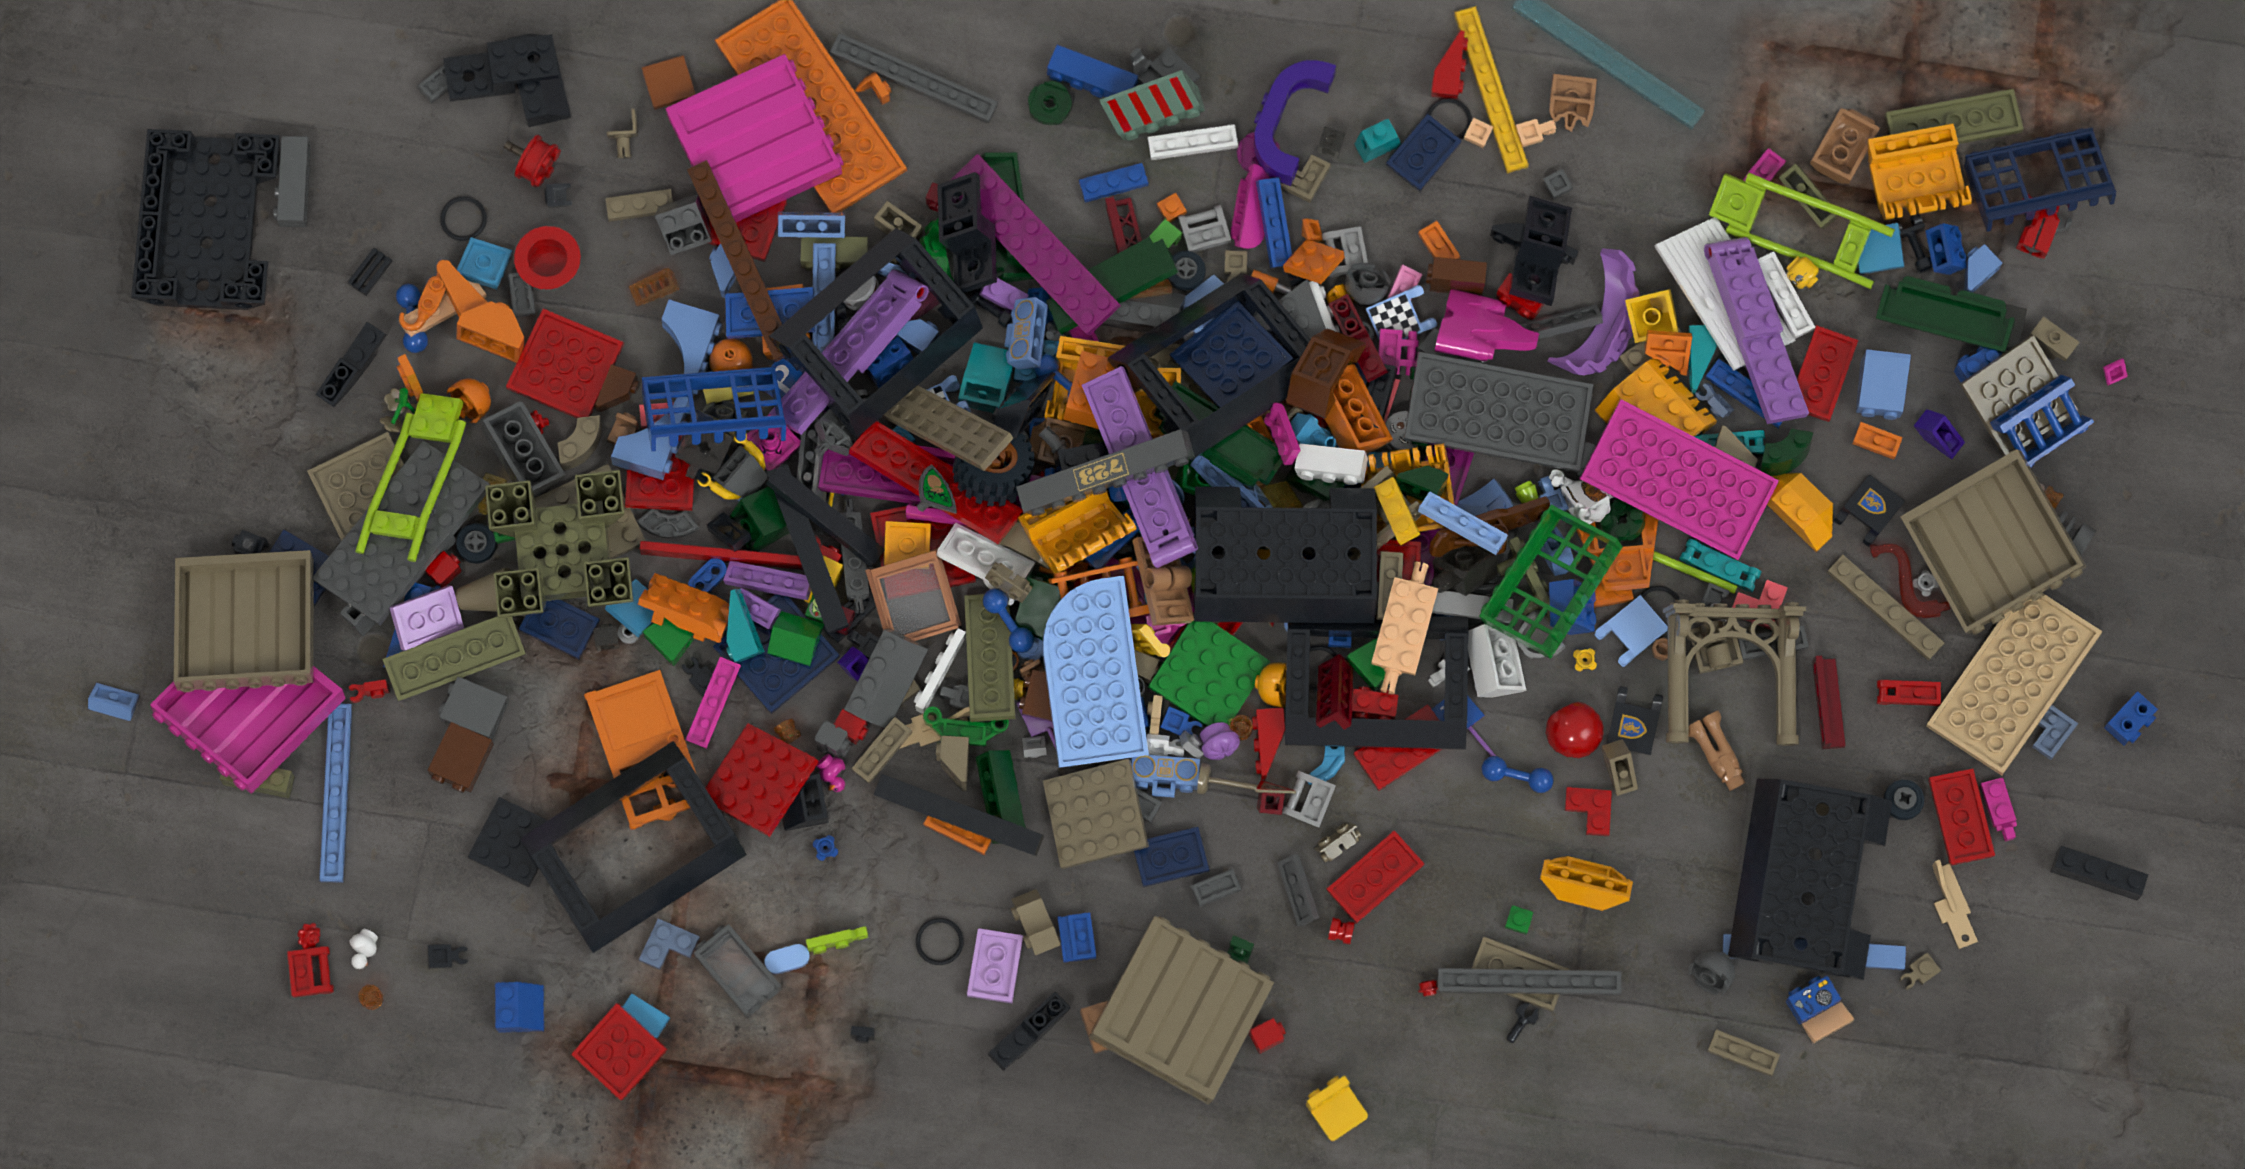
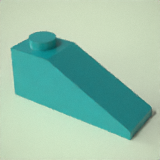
[1687,325,1717,395]
[727,589,765,662]

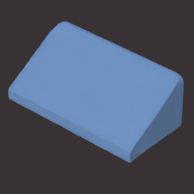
[88,683,139,721]

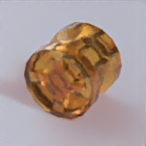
[2045,485,2064,510]
[1230,715,1253,741]
[773,718,802,744]
[359,985,383,1010]

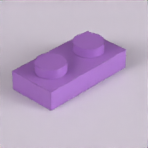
[979,278,1028,312]
[741,588,781,629]

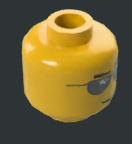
[1786,256,1819,289]

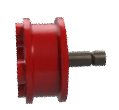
[504,135,561,188]

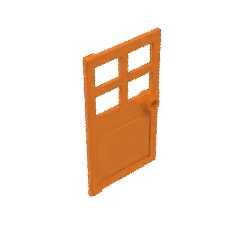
[584,670,696,830]

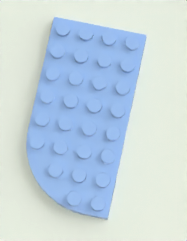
[1042,576,1149,768]

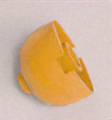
[1255,662,1287,708]

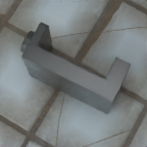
[438,677,509,739]

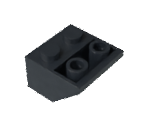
[782,774,829,831]

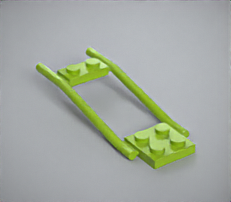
[1709,173,1895,289]
[355,393,466,562]

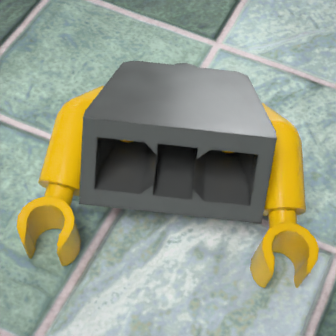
[697,434,768,500]

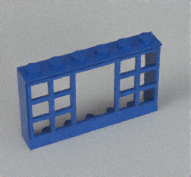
[642,367,786,452]

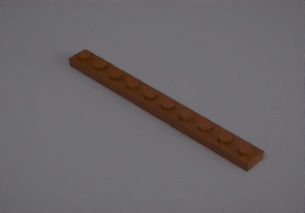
[687,160,785,362]

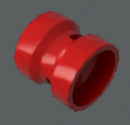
[1328,917,1355,945]

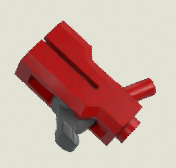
[2016,194,2072,259]

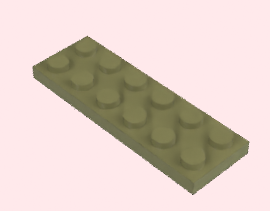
[1885,89,2024,144]
[964,594,1016,722]
[382,616,526,701]

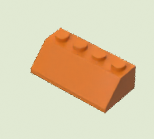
[1324,364,1393,455]

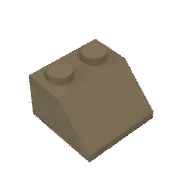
[936,736,970,791]

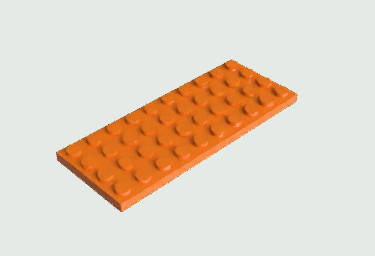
[715,0,907,213]

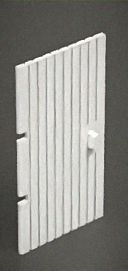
[1654,217,1796,371]

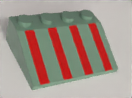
[1100,70,1205,140]

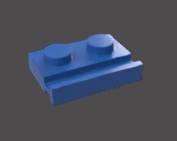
[1057,913,1096,963]

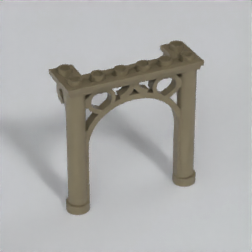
[1663,600,1806,746]

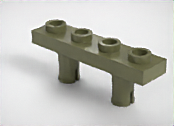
[1495,536,1550,622]

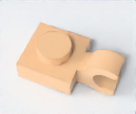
[1516,119,1556,147]

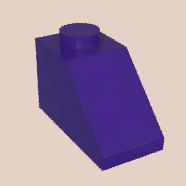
[1914,409,1965,459]

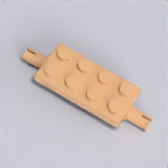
[1371,562,1438,694]

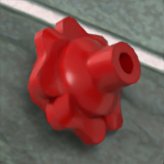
[530,410,549,434]
[297,923,320,949]

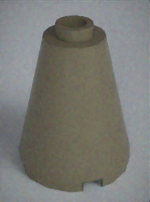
[455,567,511,612]

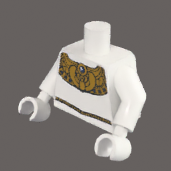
[1549,469,1614,524]

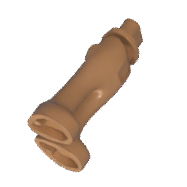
[1688,710,1745,791]

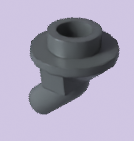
[1044,321,1066,341]

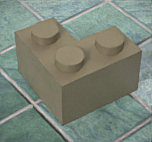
[874,201,923,265]

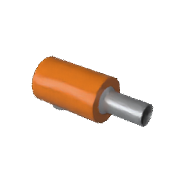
[1251,270,1292,294]

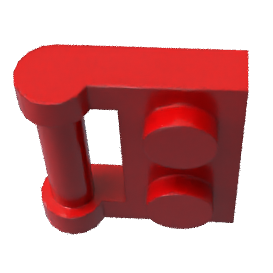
[287,947,334,998]

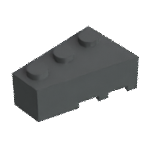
[1278,280,1326,339]

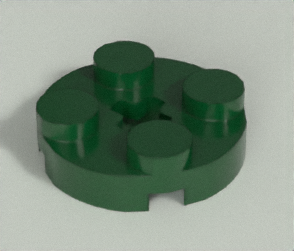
[1028,81,1072,125]
[1599,498,1645,543]

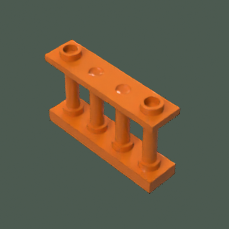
[1049,557,1150,618]

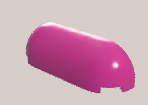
[1231,164,1270,249]

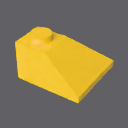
[1625,289,1679,343]

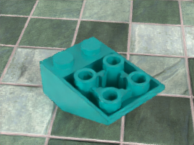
[958,342,1014,413]

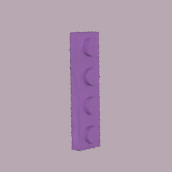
[723,561,811,600]

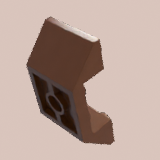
[1286,328,1366,419]

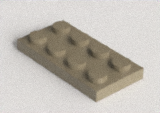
[1471,936,1569,1012]

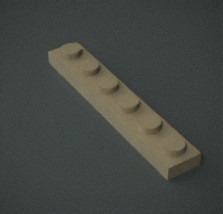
[1827,555,1944,661]

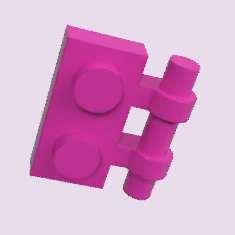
[1378,329,1419,376]

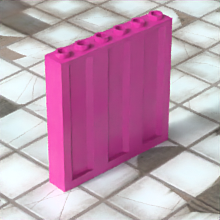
[665,54,844,222]
[150,666,346,794]

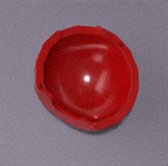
[1546,702,1604,759]

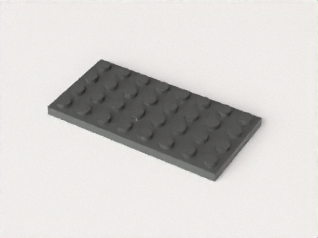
[1404,352,1593,472]
[312,440,490,626]

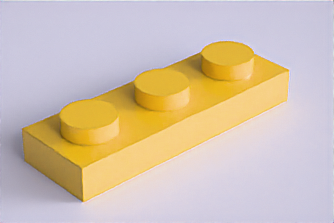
[1373,477,1421,545]

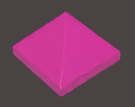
[2103,358,2128,386]

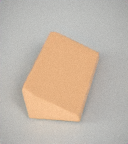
[1802,1002,1854,1044]

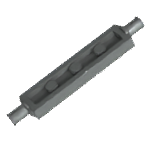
[841,499,869,613]

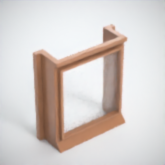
[865,548,962,641]

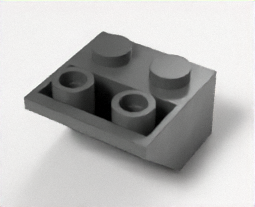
[655,194,712,255]

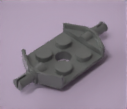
[814,393,878,456]

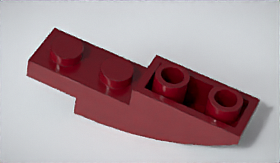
[1328,294,1388,383]

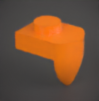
[855,72,891,105]

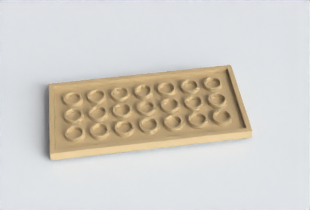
[1926,594,2102,776]

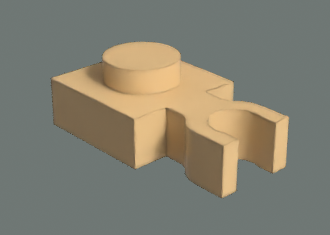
[1147,695,1163,735]

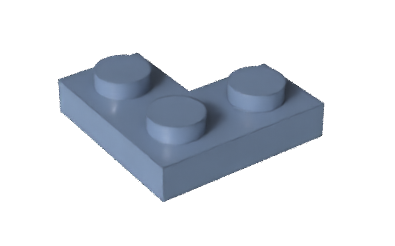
[2033,705,2078,760]
[639,919,700,970]

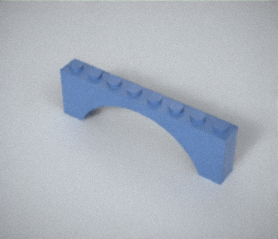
[611,300,722,480]

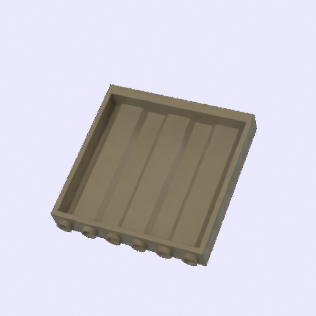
[1900,449,2087,635]
[174,550,314,692]
[1088,916,1274,1105]

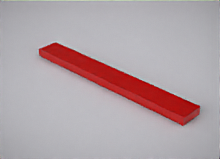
[640,541,803,570]

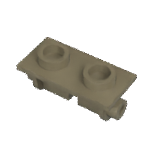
[985,562,1033,603]
[1313,822,1362,863]

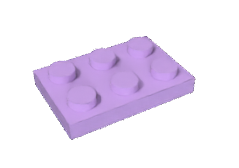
[390,585,464,650]
[967,928,1023,1004]

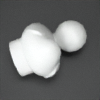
[350,929,378,969]

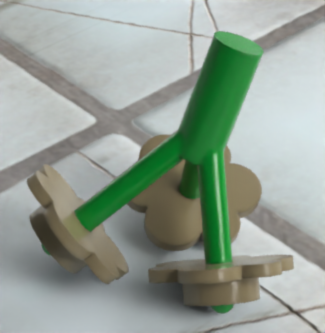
[379,388,418,432]

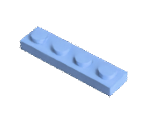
[1418,492,1508,555]

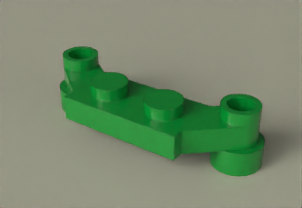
[919,218,954,282]
[923,707,1009,747]

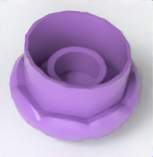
[1200,722,1240,760]

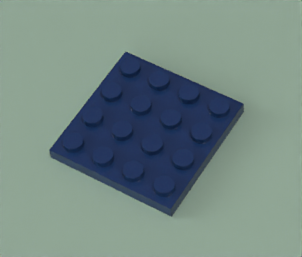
[1169,301,1294,408]
[713,594,840,714]

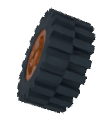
[952,423,1035,506]

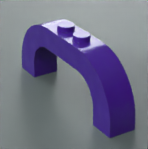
[1254,60,1336,186]

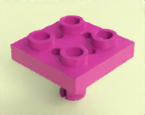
[740,414,801,471]

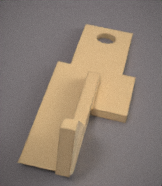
[899,707,970,749]
[1932,860,1978,949]

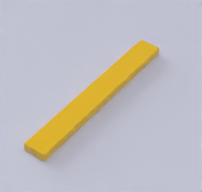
[1454,6,1528,173]

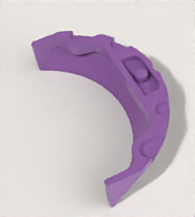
[1547,248,1639,375]

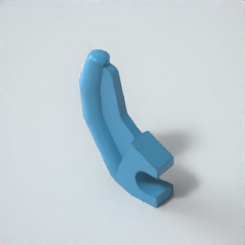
[1307,746,1345,785]

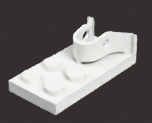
[936,523,1035,605]

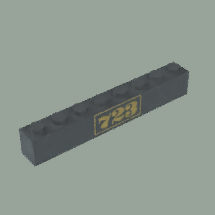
[1016,429,1195,516]

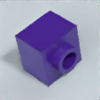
[837,646,869,682]

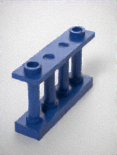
[1990,375,2094,468]

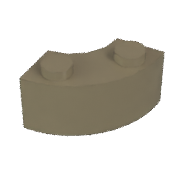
[558,415,602,471]
[999,520,1050,569]
[1011,889,1060,956]

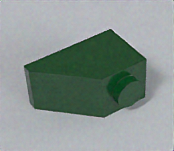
[1396,466,1448,501]

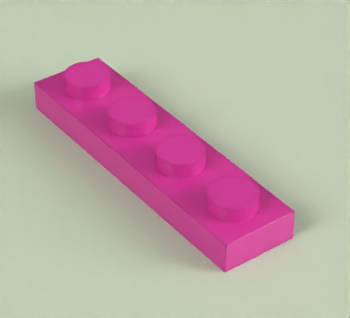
[686,657,741,748]

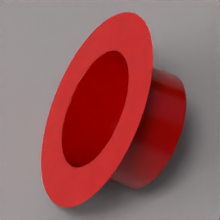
[514,226,581,289]

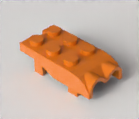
[638,573,729,643]

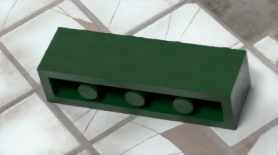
[975,750,1026,844]

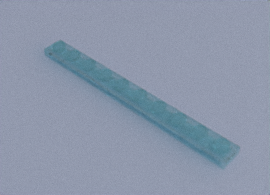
[1512,0,1705,130]

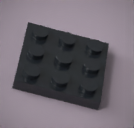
[468,797,548,888]

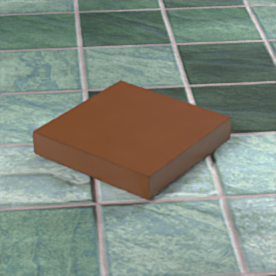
[642,55,696,110]

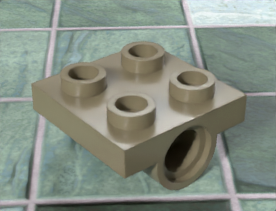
[1690,621,1743,674]

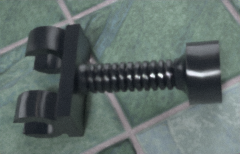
[1890,212,1933,273]
[970,287,1013,329]

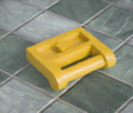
[1131,624,1170,657]

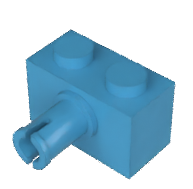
[1290,413,1336,447]

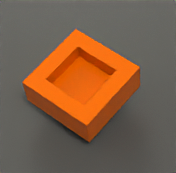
[1157,193,1187,222]

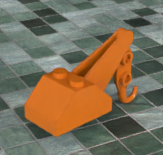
[399,260,524,363]

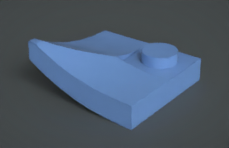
[1457,479,1515,516]

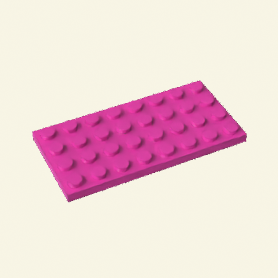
[1579,399,1779,560]

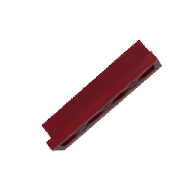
[1105,197,1142,253]
[1316,654,1353,730]
[1812,656,1846,750]

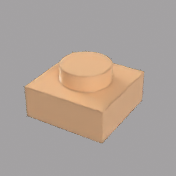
[1464,118,1493,148]

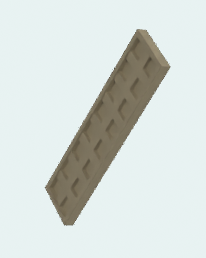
[882,385,1013,471]

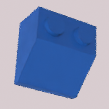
[495,982,544,1033]

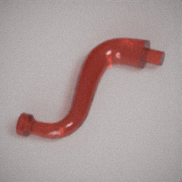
[1870,544,1950,618]

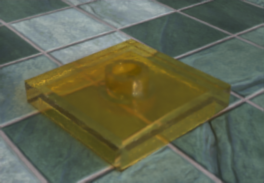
[1262,481,1304,508]

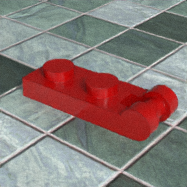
[1877,680,1941,706]

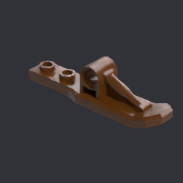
[1429,496,1550,558]

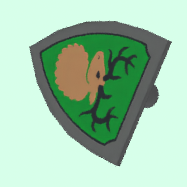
[917,464,957,514]

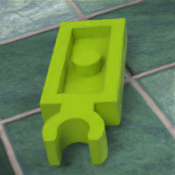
[806,926,868,954]

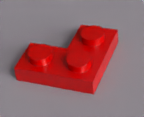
[1565,787,1612,836]

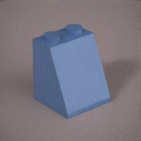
[1856,349,1911,420]

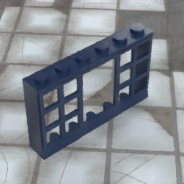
[1964,127,2117,232]

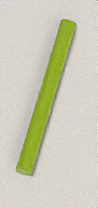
[1653,551,1738,594]

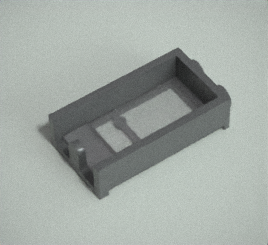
[694,924,782,1018]

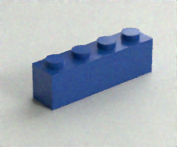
[1047,45,1138,98]

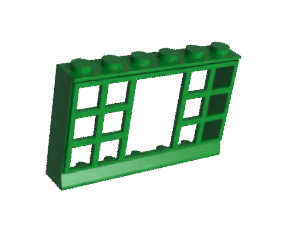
[1479,504,1623,659]

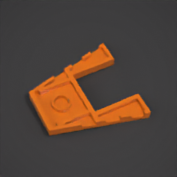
[1576,512,1658,592]

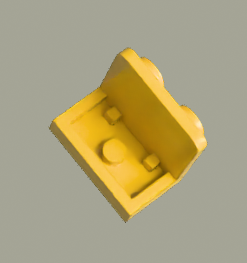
[1306,1076,1368,1141]

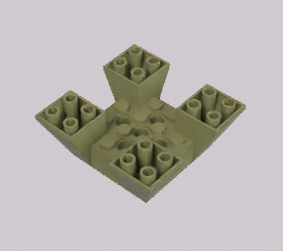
[485,470,634,618]

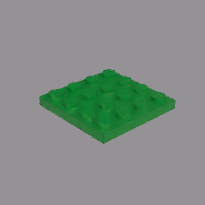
[1147,614,1270,727]

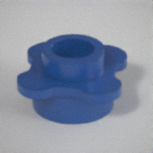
[813,835,838,861]

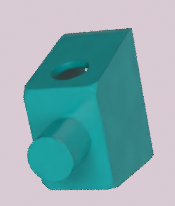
[1354,119,1401,163]

